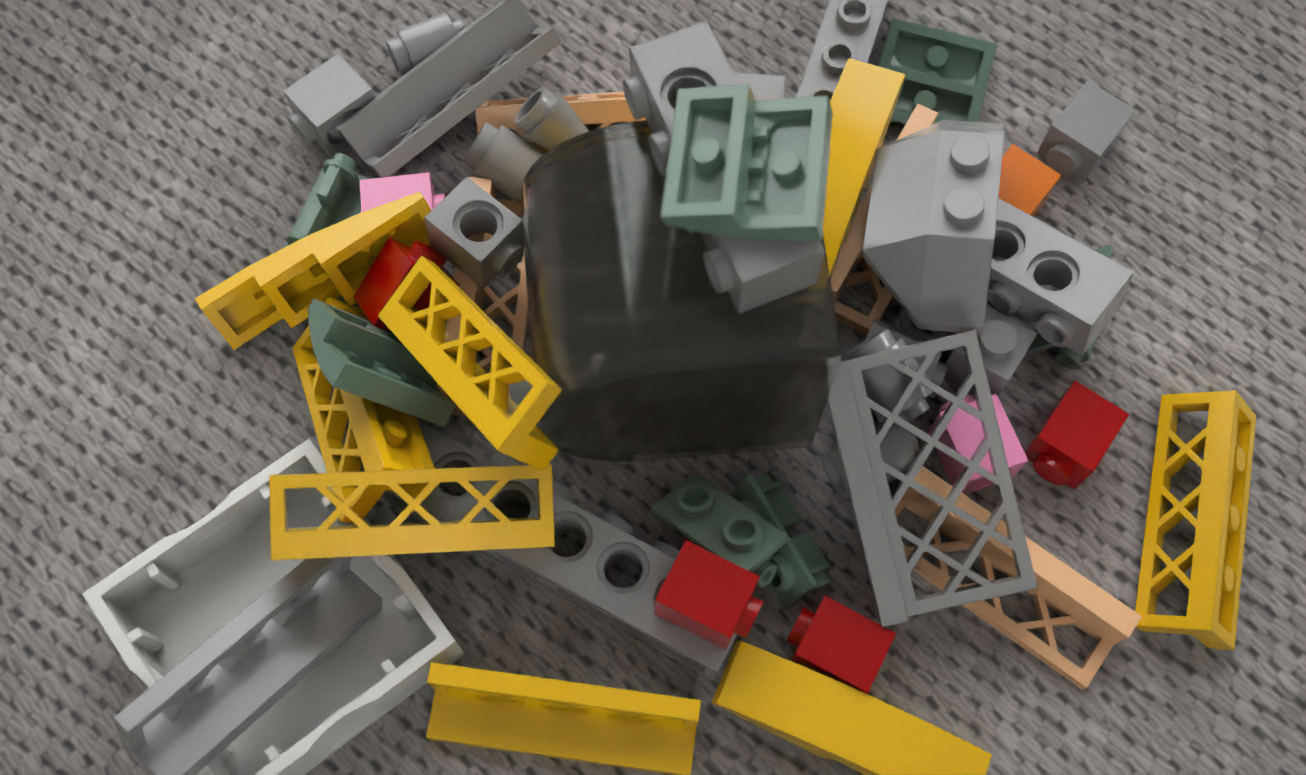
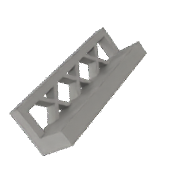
[335,0,561,178]
[113,557,382,775]

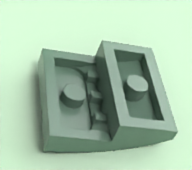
[878,17,998,127]
[661,84,833,242]
[308,298,456,427]

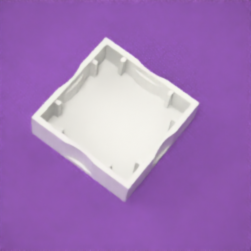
[82,439,465,775]

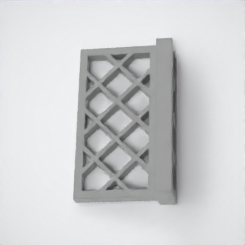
[818,330,1038,627]

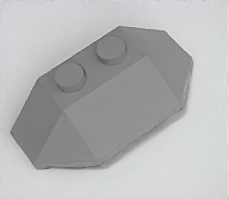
[862,120,1005,335]

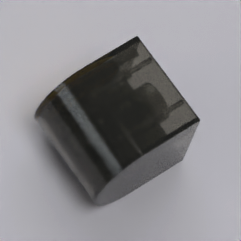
[521,120,842,462]

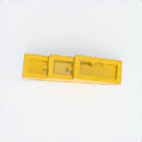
[803,58,905,298]
[195,192,432,350]
[711,641,992,775]

